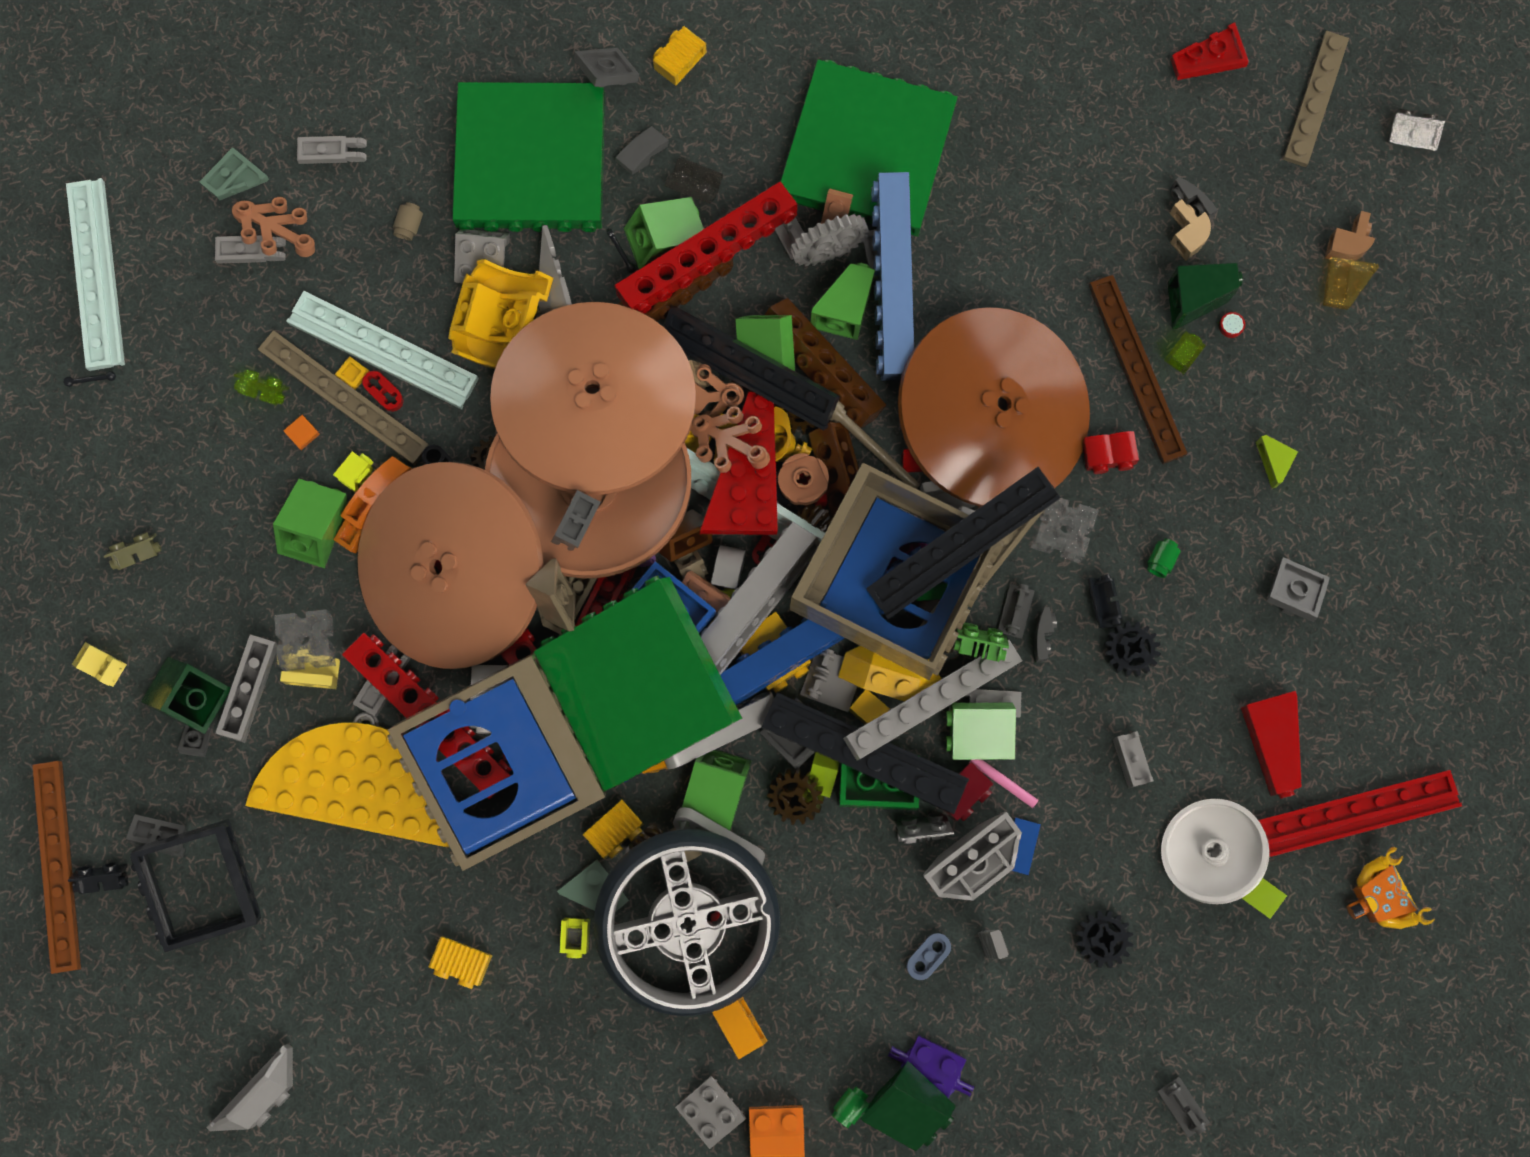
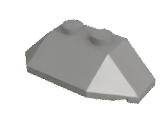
[923,811,1022,901]
[206,1044,293,1131]

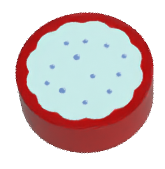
[1219,312,1245,338]

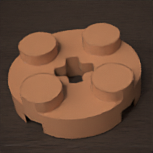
[778,453,829,505]

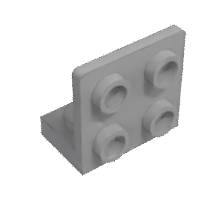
[454,229,510,283]

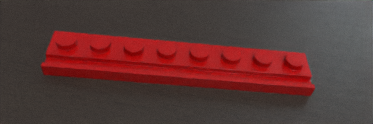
[1258,770,1462,857]

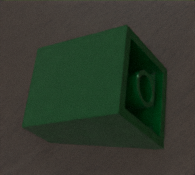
[1168,263,1243,329]
[141,657,231,734]
[860,1061,956,1151]

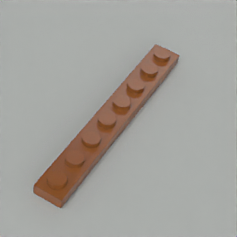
[32,761,81,974]

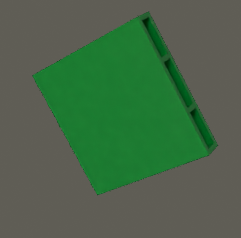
[781,59,958,237]
[453,82,605,232]
[534,576,743,791]

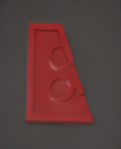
[1171,22,1249,80]

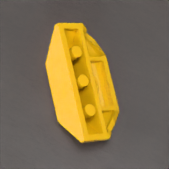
[838,646,941,701]

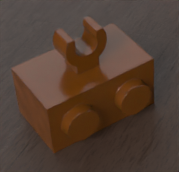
[658,509,713,562]

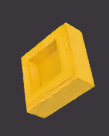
[335,356,370,390]

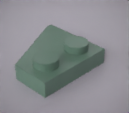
[200,147,269,200]
[557,860,629,912]

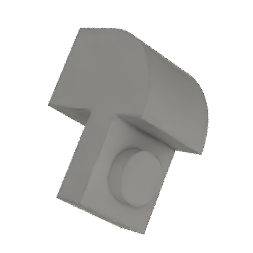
[711,545,746,589]

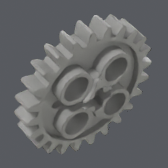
[790,214,869,266]

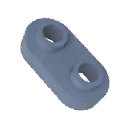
[907,933,951,980]

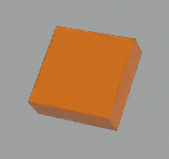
[283,415,320,450]

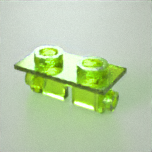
[234,370,289,405]

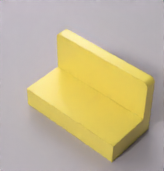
[280,654,340,689]

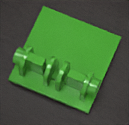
[954,623,1009,662]

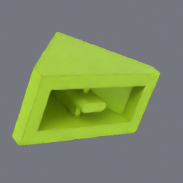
[1256,435,1298,488]
[807,753,840,798]

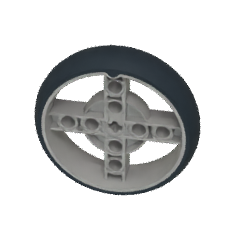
[594,829,780,1016]

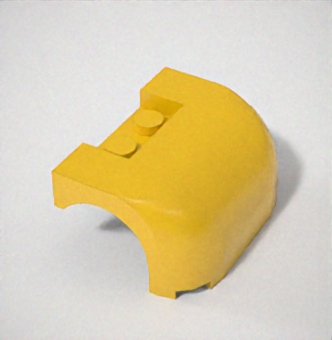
[448,259,553,369]

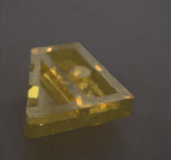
[1323,257,1379,310]

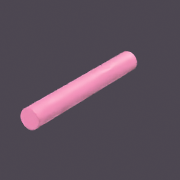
[969,760,1038,808]

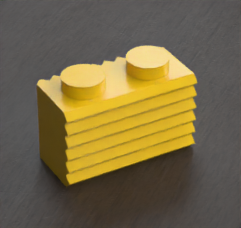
[653,26,707,86]
[583,800,644,859]
[428,937,492,989]

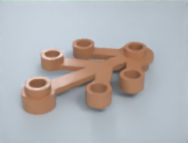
[232,197,315,257]
[694,364,744,418]
[690,406,770,473]

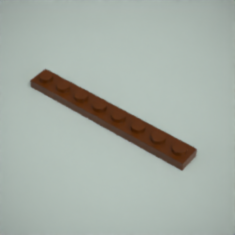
[1089,275,1188,464]

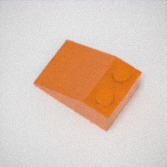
[749,1105,805,1157]

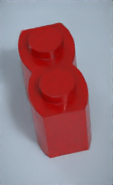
[1083,431,1139,474]

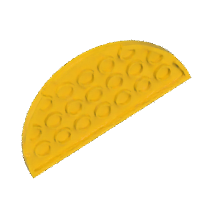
[245,723,449,847]

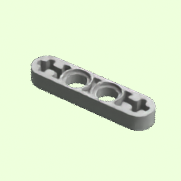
[673,807,765,866]

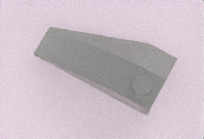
[535,225,572,318]

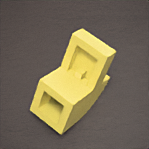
[72,642,127,687]

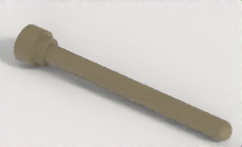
[830,400,919,489]

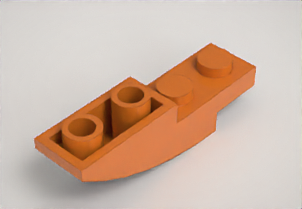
[333,456,412,553]

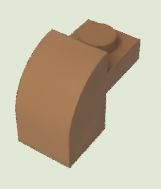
[1325,211,1375,263]

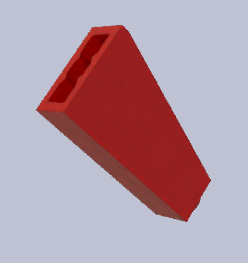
[1241,691,1302,799]

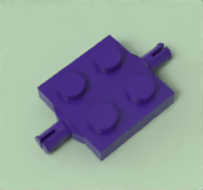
[888,1035,974,1099]

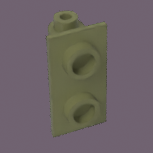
[104,532,162,570]

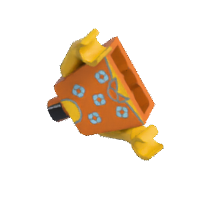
[1347,847,1435,929]

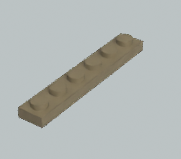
[1283,31,1349,167]

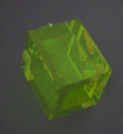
[1164,331,1206,375]

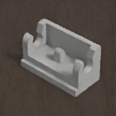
[1113,731,1154,789]

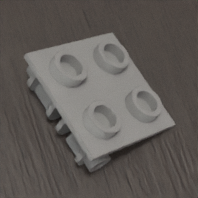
[800,649,857,712]
[675,1076,746,1149]

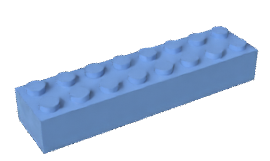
[871,172,914,381]

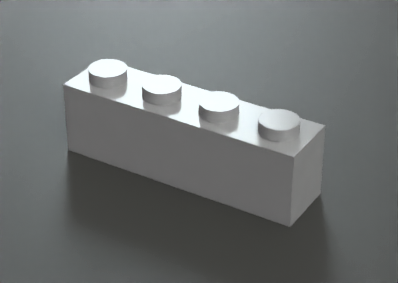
[216,635,279,743]

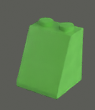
[624,197,705,269]
[811,263,875,340]
[273,479,347,568]
[682,749,752,831]

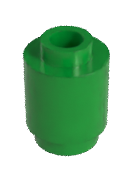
[1147,539,1181,578]
[832,1086,869,1128]

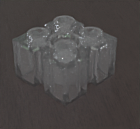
[1031,498,1099,563]
[274,609,336,671]

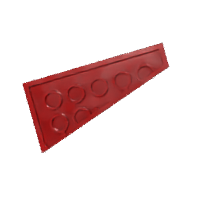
[700,392,778,535]

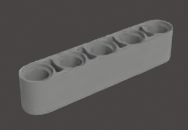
[664,691,774,769]

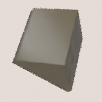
[525,558,575,632]

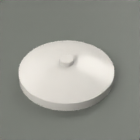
[1161,799,1269,904]

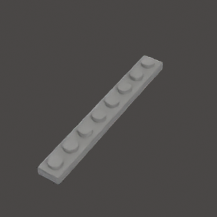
[843,640,1022,761]

